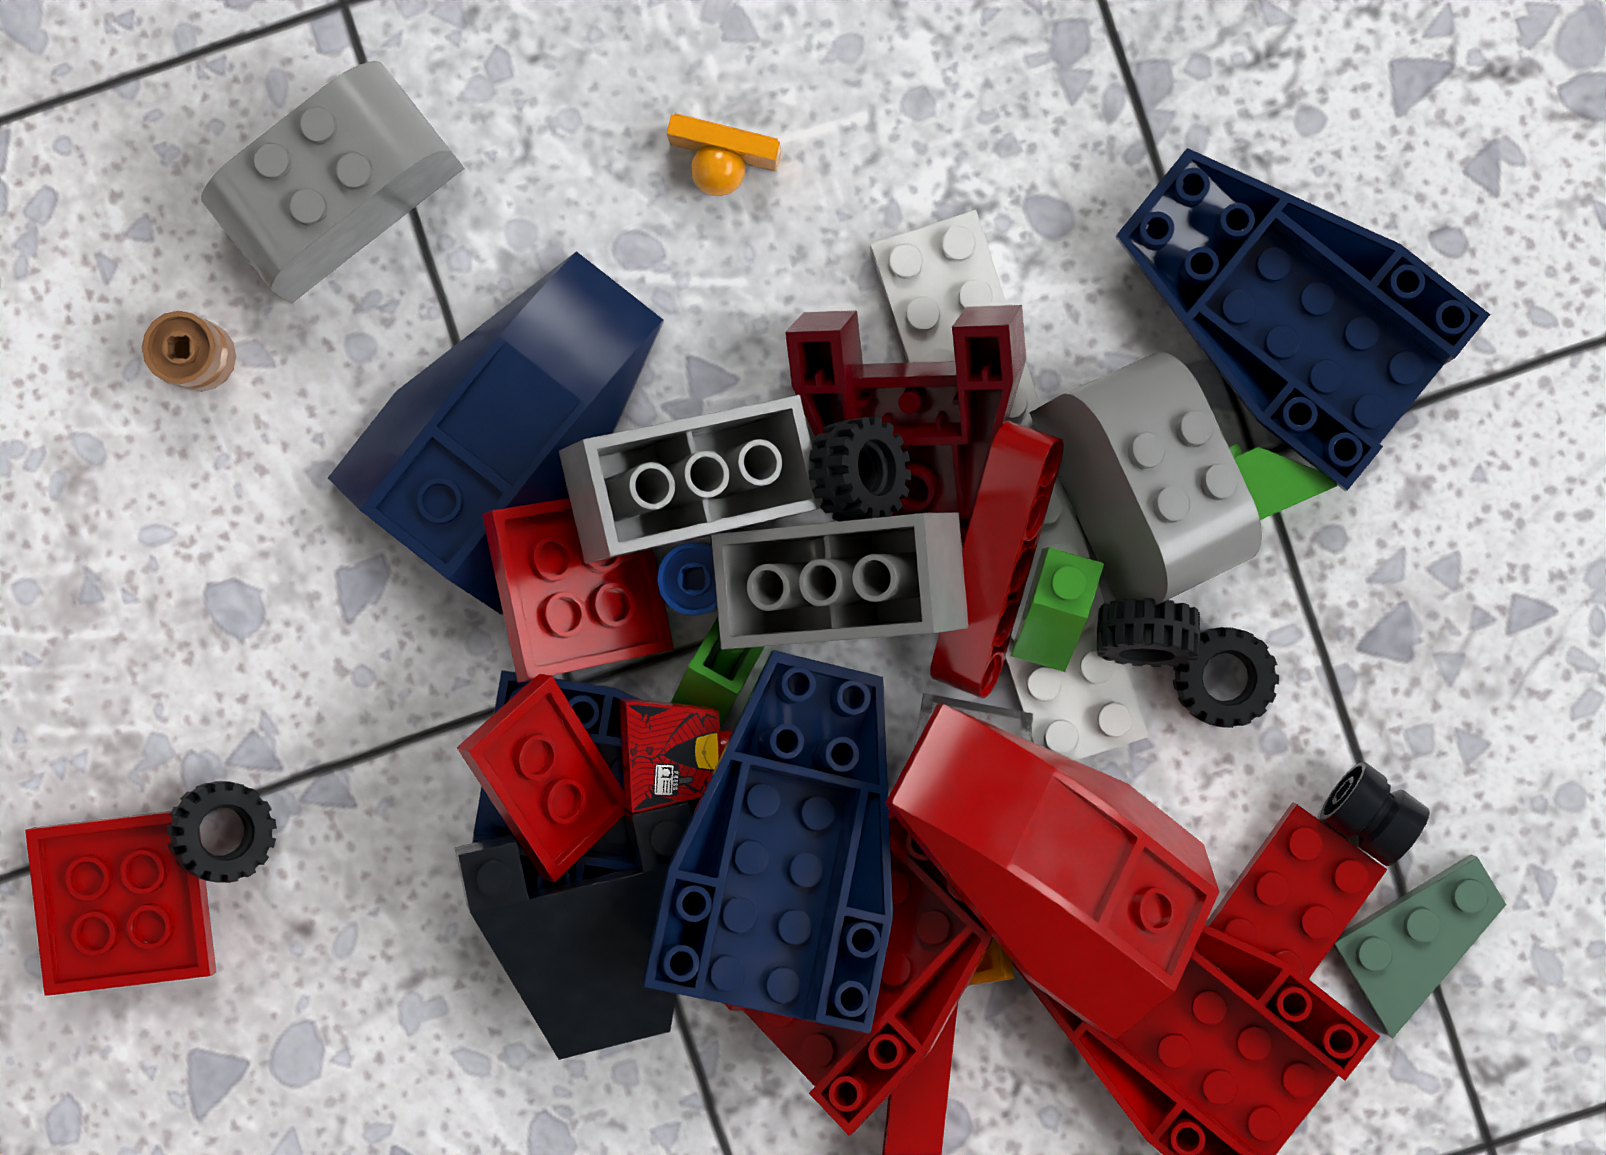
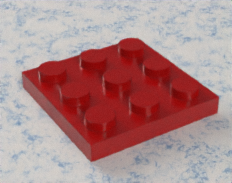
[482,498,674,683]
[25,811,216,996]

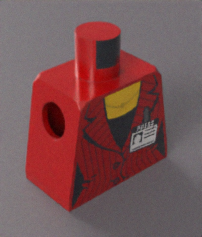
[619,698,733,813]

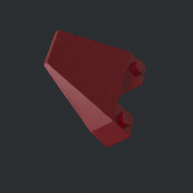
[785,305,1026,542]

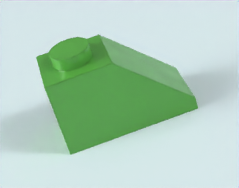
[1229,443,1337,520]
[1010,547,1104,672]
[670,617,765,728]

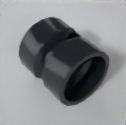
[1320,761,1430,866]

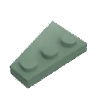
[1333,854,1507,1039]

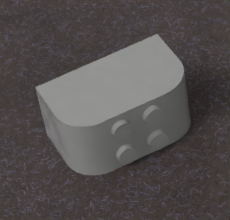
[201,61,465,303]
[1029,352,1262,606]
[558,395,823,564]
[711,513,969,649]

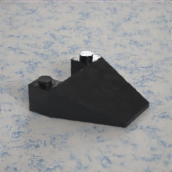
[454,801,692,1060]

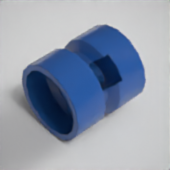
[657,542,718,616]

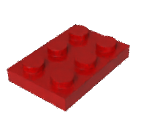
[457,673,626,882]
[1205,802,1388,979]

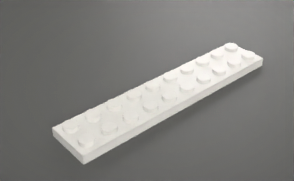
[870,210,1149,761]

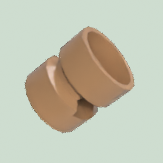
[142,311,236,392]

